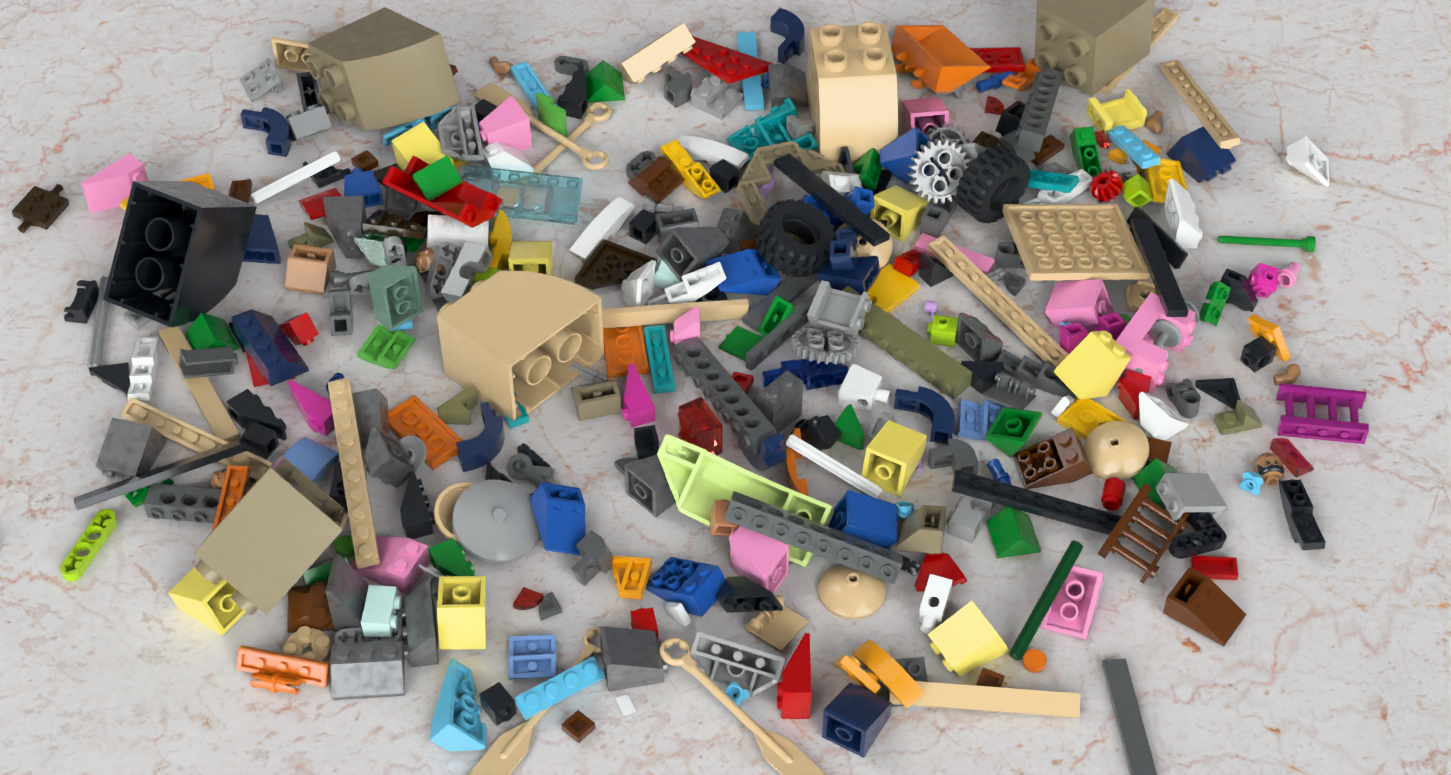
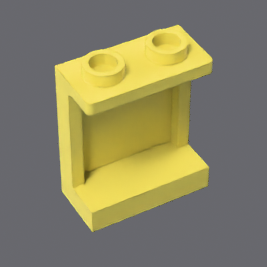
[1086,89,1147,137]

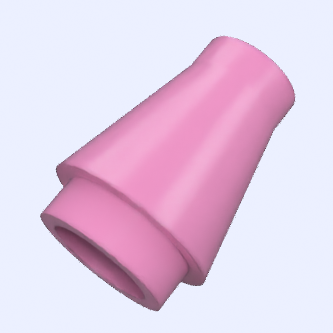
[1277,262,1300,288]

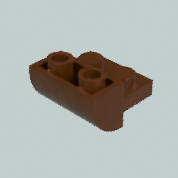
[628,156,685,204]

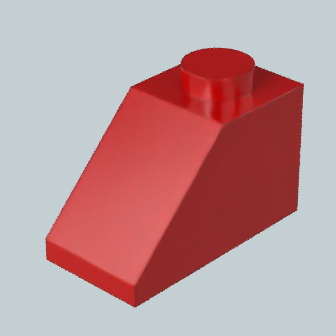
[279,313,319,346]
[1117,370,1152,420]

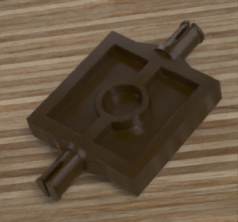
[12,184,69,233]

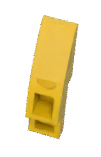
[660,139,721,200]
[488,210,512,271]

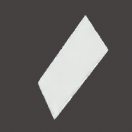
[615,694,636,716]

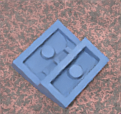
[957,399,1004,441]
[283,437,339,483]
[509,635,556,680]

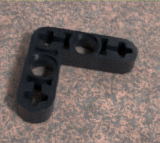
[1169,512,1227,559]

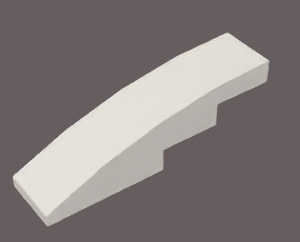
[678,135,750,169]
[1023,169,1093,204]
[569,196,635,262]
[647,262,726,306]
[127,336,159,401]

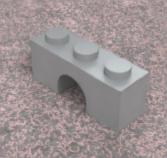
[441,242,494,303]
[946,474,996,543]

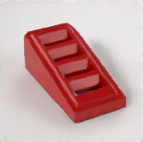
[893,249,922,277]

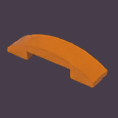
[1002,58,1041,92]
[786,428,809,496]

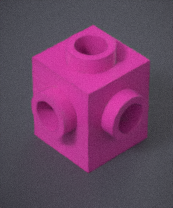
[1248,263,1279,298]

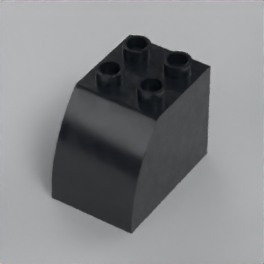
[103,181,257,327]

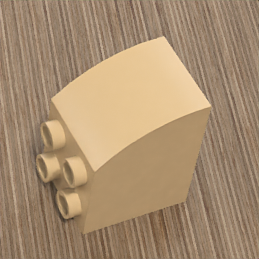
[807,21,898,174]
[437,270,604,421]

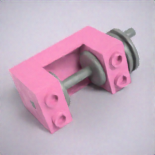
[1116,293,1199,392]

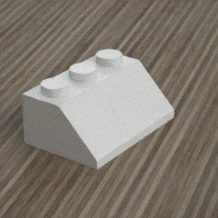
[1163,179,1203,249]
[426,215,489,256]

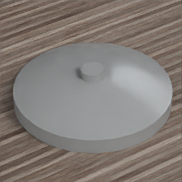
[452,479,540,564]

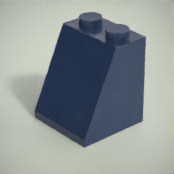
[1166,126,1236,183]
[822,683,892,758]

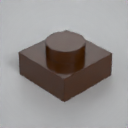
[351,150,379,172]
[976,667,1005,687]
[561,710,595,743]

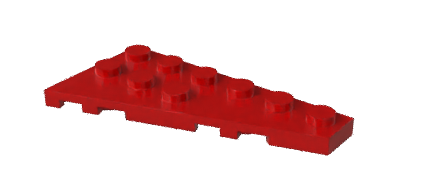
[680,36,773,84]

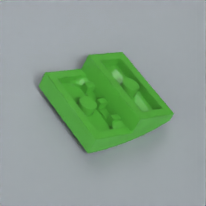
[536,92,567,137]
[357,324,416,369]

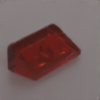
[1270,438,1314,478]

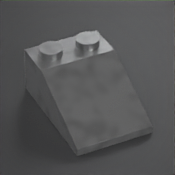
[326,554,368,632]

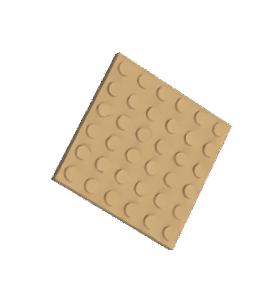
[1002,204,1150,281]

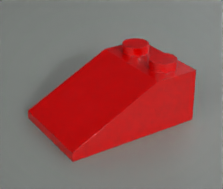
[777,633,811,719]

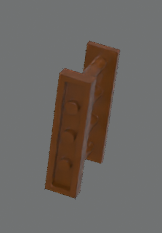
[1098,483,1190,584]

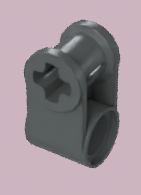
[995,242,1025,269]
[1166,378,1201,419]

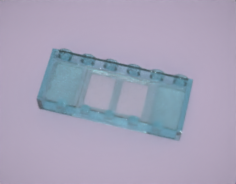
[463,165,583,225]

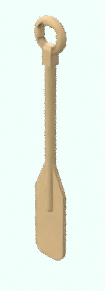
[475,84,609,171]
[494,102,612,215]
[468,627,601,775]
[659,637,826,775]

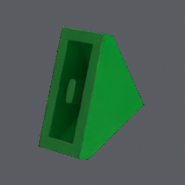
[758,295,794,336]
[834,404,864,450]

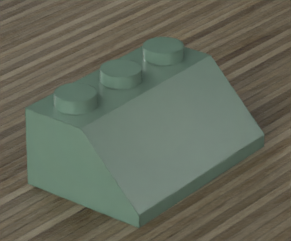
[368,265,423,332]

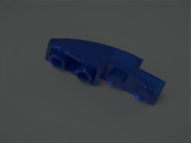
[762,359,848,390]

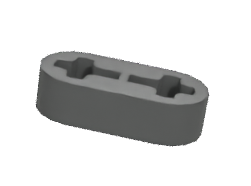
[554,56,589,76]
[626,151,656,179]

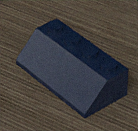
[232,309,309,387]

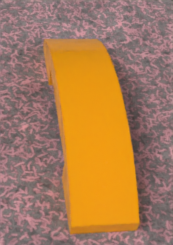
[851,639,925,709]

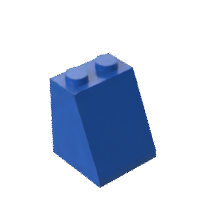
[880,127,941,184]
[828,490,899,548]

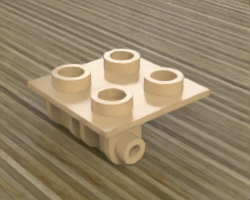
[744,595,809,652]

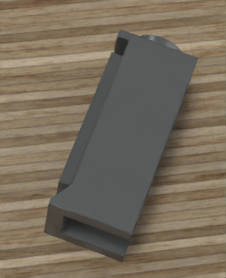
[178,345,238,379]

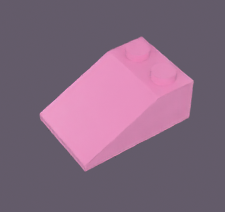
[81,153,148,213]
[351,537,430,595]
[1041,562,1104,640]

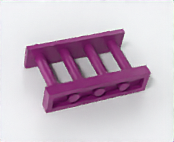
[1276,383,1369,444]

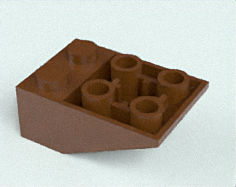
[1013,427,1093,489]
[1163,567,1246,646]

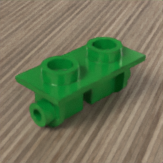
[1199,281,1231,326]

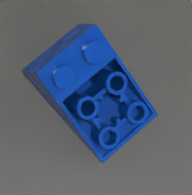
[706,249,781,296]
[530,482,585,556]
[646,557,725,617]

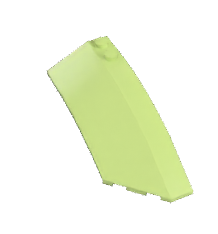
[657,434,834,568]

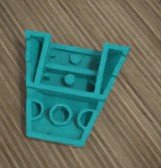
[727,97,818,165]

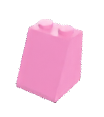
[479,96,532,151]
[902,97,949,142]
[1045,279,1114,333]
[729,526,789,593]

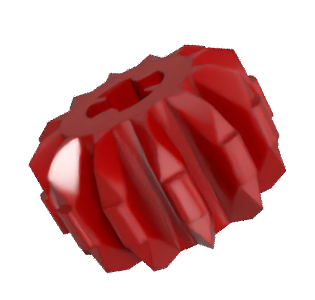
[1089,169,1124,203]

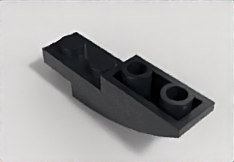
[1279,479,1326,551]

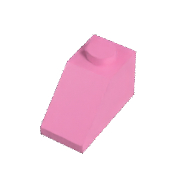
[670,306,700,351]

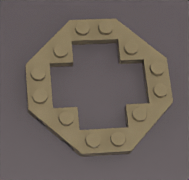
[735,141,846,245]

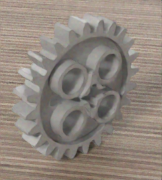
[908,139,970,203]
[791,326,859,365]

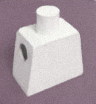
[838,363,891,411]
[919,574,953,634]

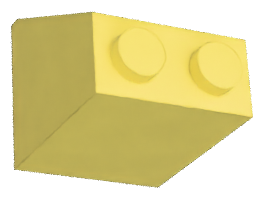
[392,122,455,172]
[870,185,929,242]
[508,241,554,276]
[1054,330,1131,399]
[861,420,927,497]
[168,567,246,635]
[437,576,487,650]
[928,601,1010,676]

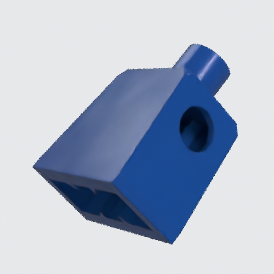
[344,168,384,208]

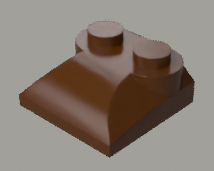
[287,582,334,633]

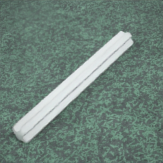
[251,151,340,204]
[786,434,883,499]

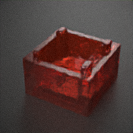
[677,397,723,456]

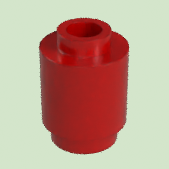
[1101,477,1126,511]

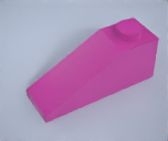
[621,362,656,428]
[288,380,335,436]

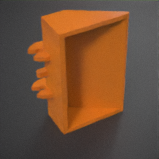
[891,25,990,93]

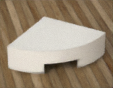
[1051,395,1075,417]
[663,602,691,627]

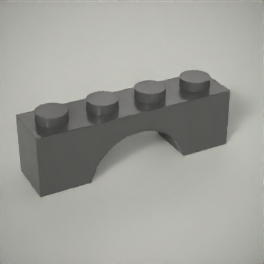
[920,169,958,238]

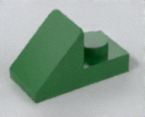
[853,148,882,190]

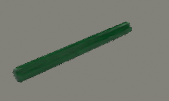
[1009,540,1083,661]

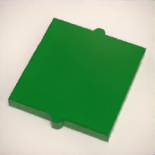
[719,325,764,362]

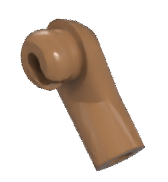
[489,56,514,74]
[1146,111,1163,134]
[1273,364,1301,385]

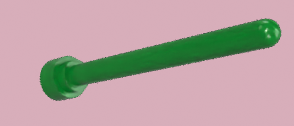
[1217,236,1316,252]

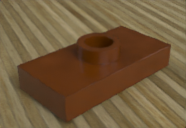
[1030,135,1064,166]
[228,179,253,203]

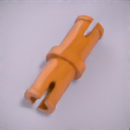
[251,672,301,695]

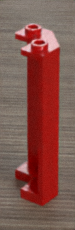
[382,156,503,228]

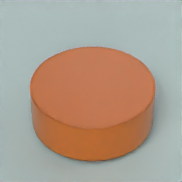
[1023,649,1047,673]

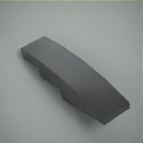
[996,349,1076,398]

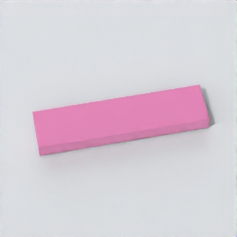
[914,233,995,274]

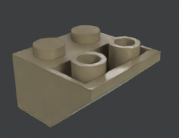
[570,379,622,421]
[896,505,946,554]

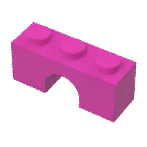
[1060,312,1126,354]

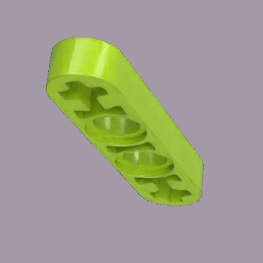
[60,509,118,582]

